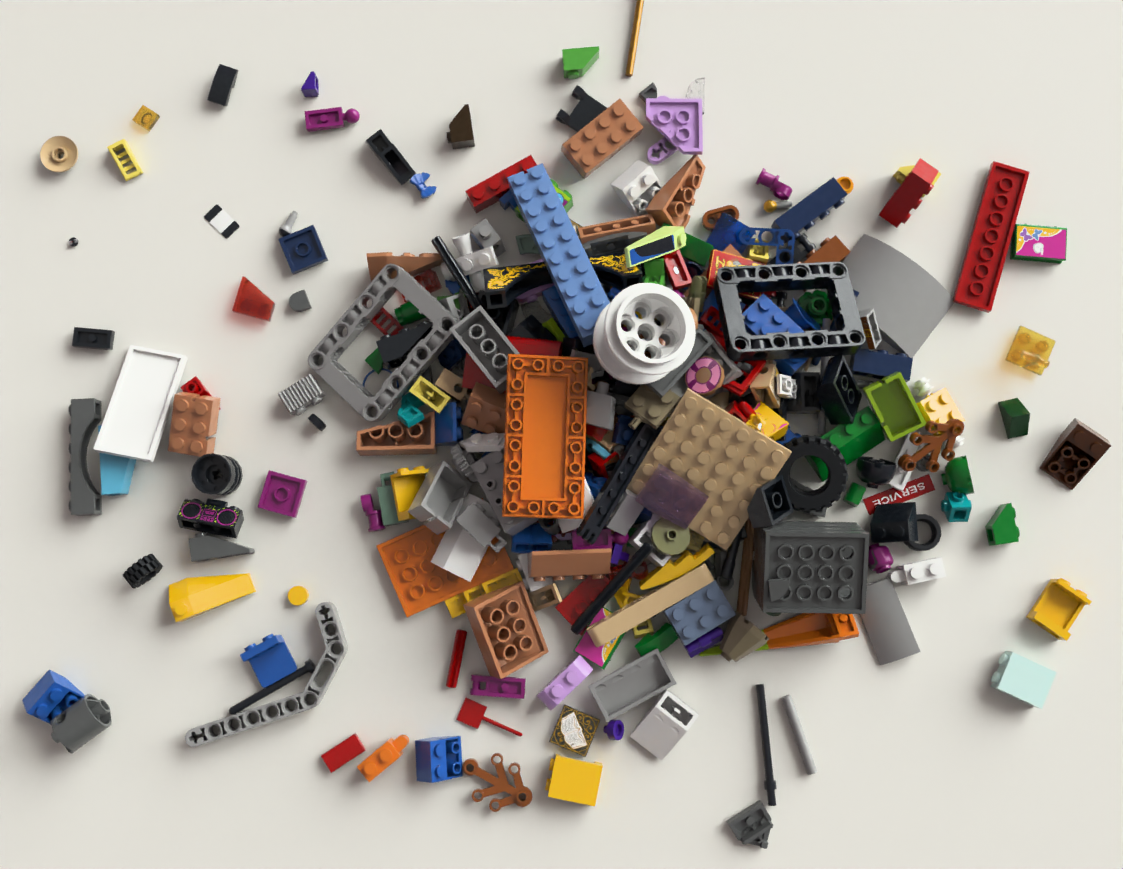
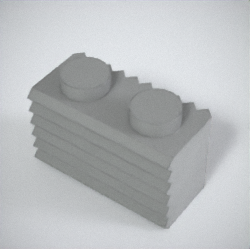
[278,374,325,416]

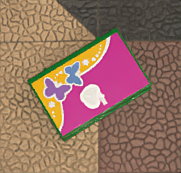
[1010,224,1067,264]
[573,607,626,670]

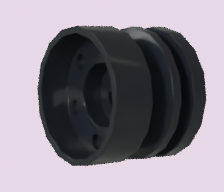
[191,453,243,495]

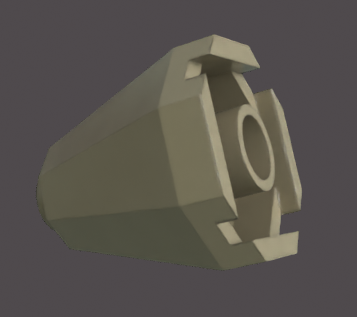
[719,611,769,662]

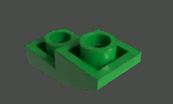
[634,623,678,657]

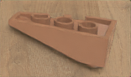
[646,155,705,229]
[367,252,444,282]

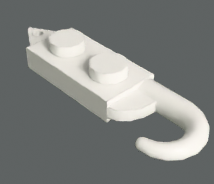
[459,433,505,452]

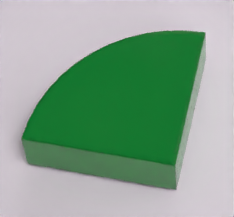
[365,348,383,375]

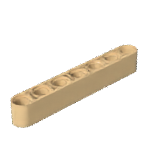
[586,562,714,647]

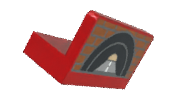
[588,451,620,478]

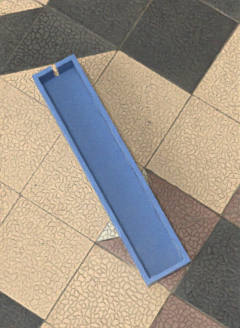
[507,163,610,347]

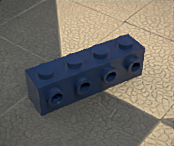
[771,177,848,243]

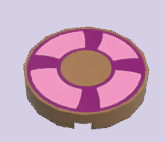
[685,356,725,396]

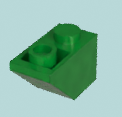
[985,503,1020,546]

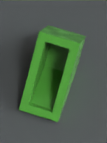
[562,46,599,80]

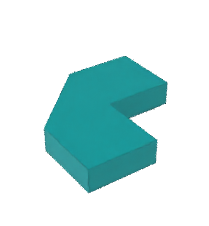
[397,392,425,428]

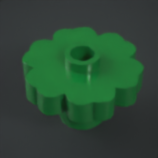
[798,290,833,327]

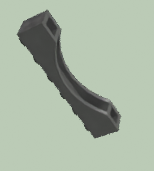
[68,398,102,516]

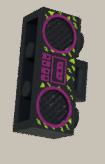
[177,498,244,539]

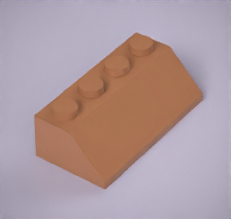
[527,548,612,582]

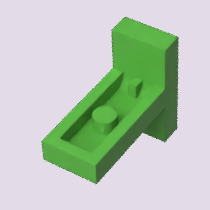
[644,258,667,287]

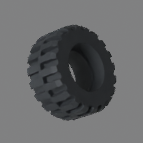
[777,435,848,513]

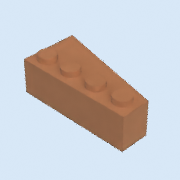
[356,411,437,456]

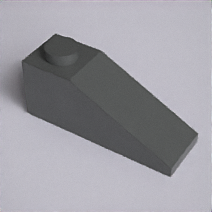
[189,533,255,562]

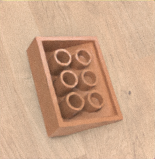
[463,581,549,679]

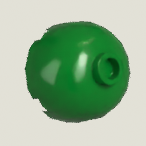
[941,455,974,495]

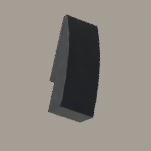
[365,129,416,185]

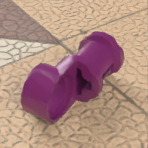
[756,168,792,200]
[361,494,386,532]

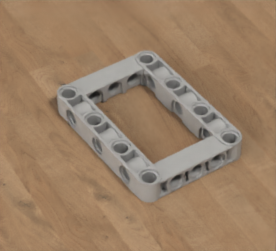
[308,263,459,422]

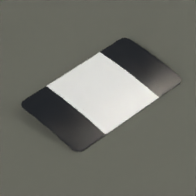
[204,204,239,239]

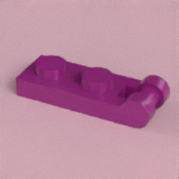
[470,674,526,699]

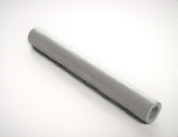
[782,695,817,775]

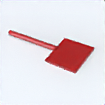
[456,698,522,737]

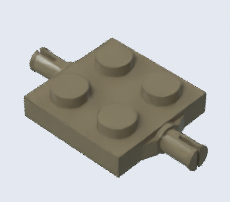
[625,384,681,430]

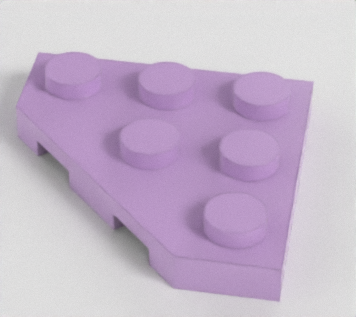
[646,98,703,155]

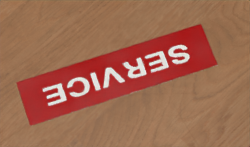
[863,474,935,515]

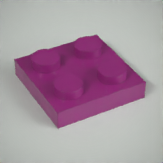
[258,470,307,518]

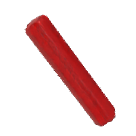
[446,629,467,688]

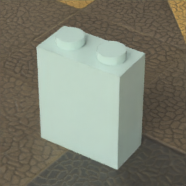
[991,651,1057,709]

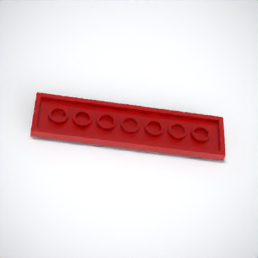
[953,161,1030,313]

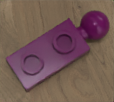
[304,107,360,132]
[571,528,629,550]

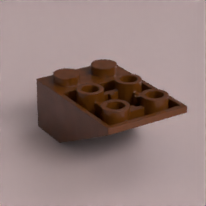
[1039,418,1111,490]

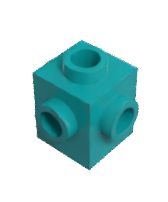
[941,492,972,522]

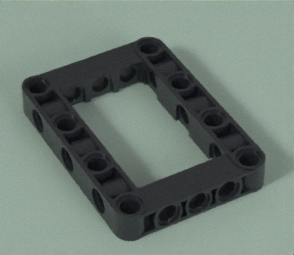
[713,262,866,362]

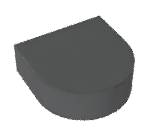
[289,290,312,312]

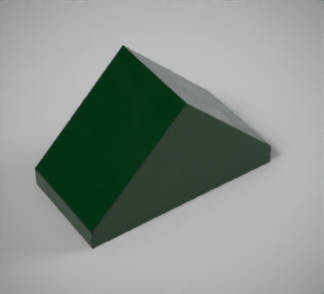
[998,398,1030,439]

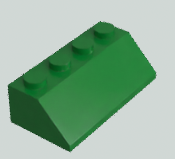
[805,406,885,482]

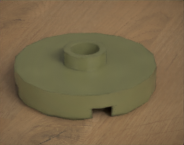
[651,516,690,556]

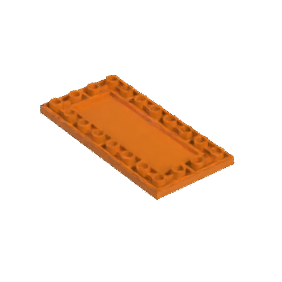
[502,354,588,519]

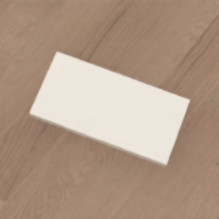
[93,345,188,463]

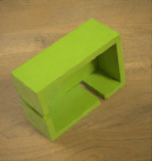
[862,371,926,442]

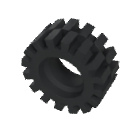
[123,554,163,589]

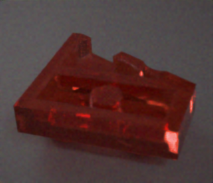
[232,276,275,322]

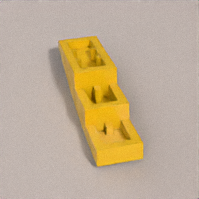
[639,543,715,590]
[444,568,525,619]

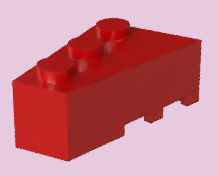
[879,158,939,228]

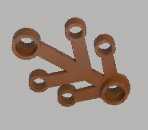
[898,419,964,473]
[462,753,532,812]

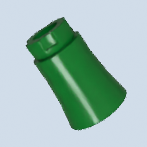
[394,302,427,326]

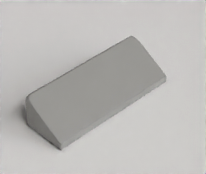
[701,330,743,385]

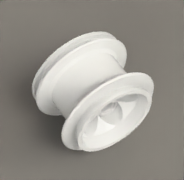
[593,283,696,384]

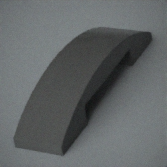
[582,232,647,257]

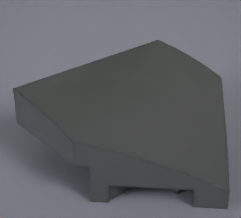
[727,800,773,849]

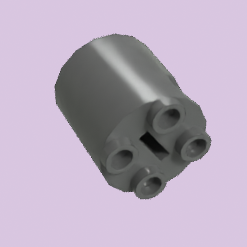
[50,694,111,753]

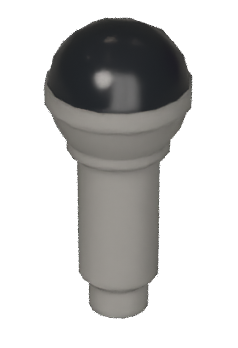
[279,211,298,237]

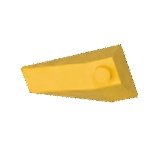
[169,573,256,622]

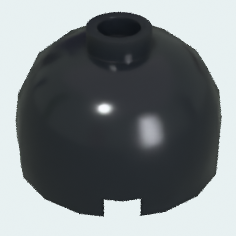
[856,456,896,489]

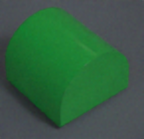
[843,482,866,507]

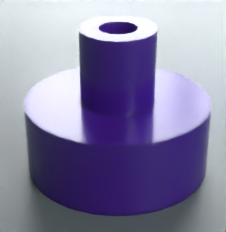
[603,720,624,740]

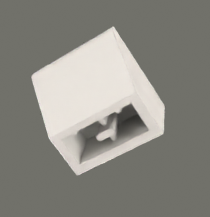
[611,160,662,216]

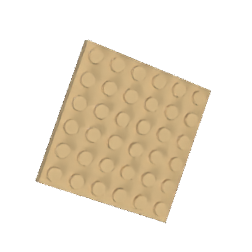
[626,388,792,551]

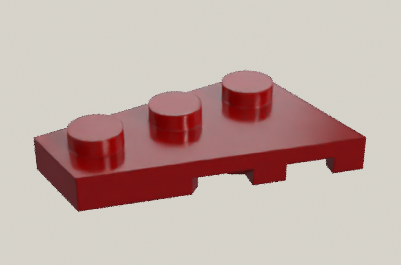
[555,575,610,636]

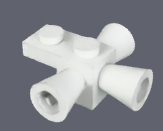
[441,233,499,292]

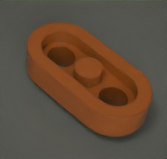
[702,205,739,231]

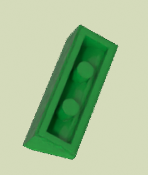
[661,223,714,267]

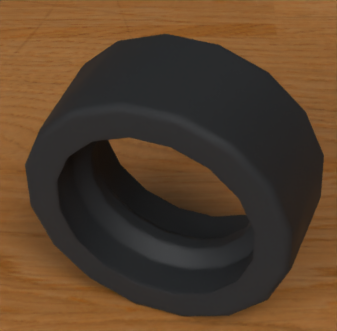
[904,514,941,551]

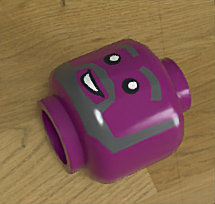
[868,543,894,574]

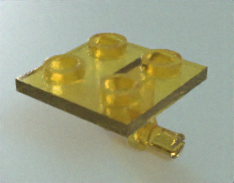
[1005,326,1056,375]

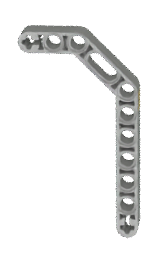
[185,602,348,747]

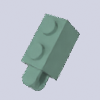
[377,471,409,527]

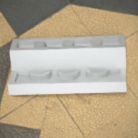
[431,493,500,582]

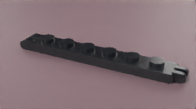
[576,422,661,545]

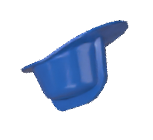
[784,298,822,330]

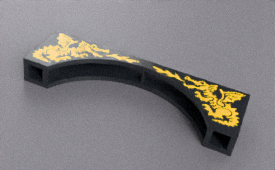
[483,252,643,309]

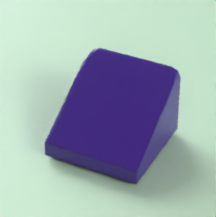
[301,71,319,97]

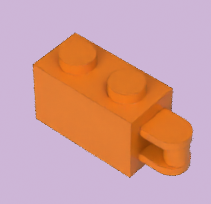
[357,735,409,782]

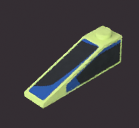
[624,226,686,268]

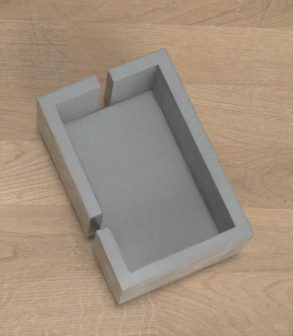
[408,460,472,535]

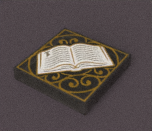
[549,704,600,757]

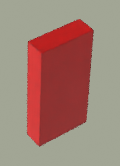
[321,733,366,773]

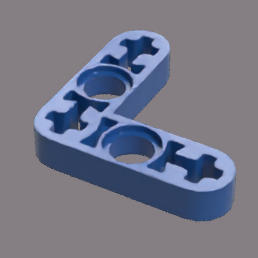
[739,227,795,264]

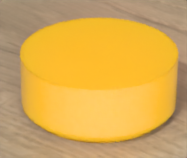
[288,586,309,605]

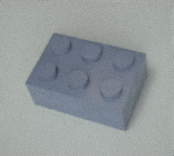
[663,580,736,646]

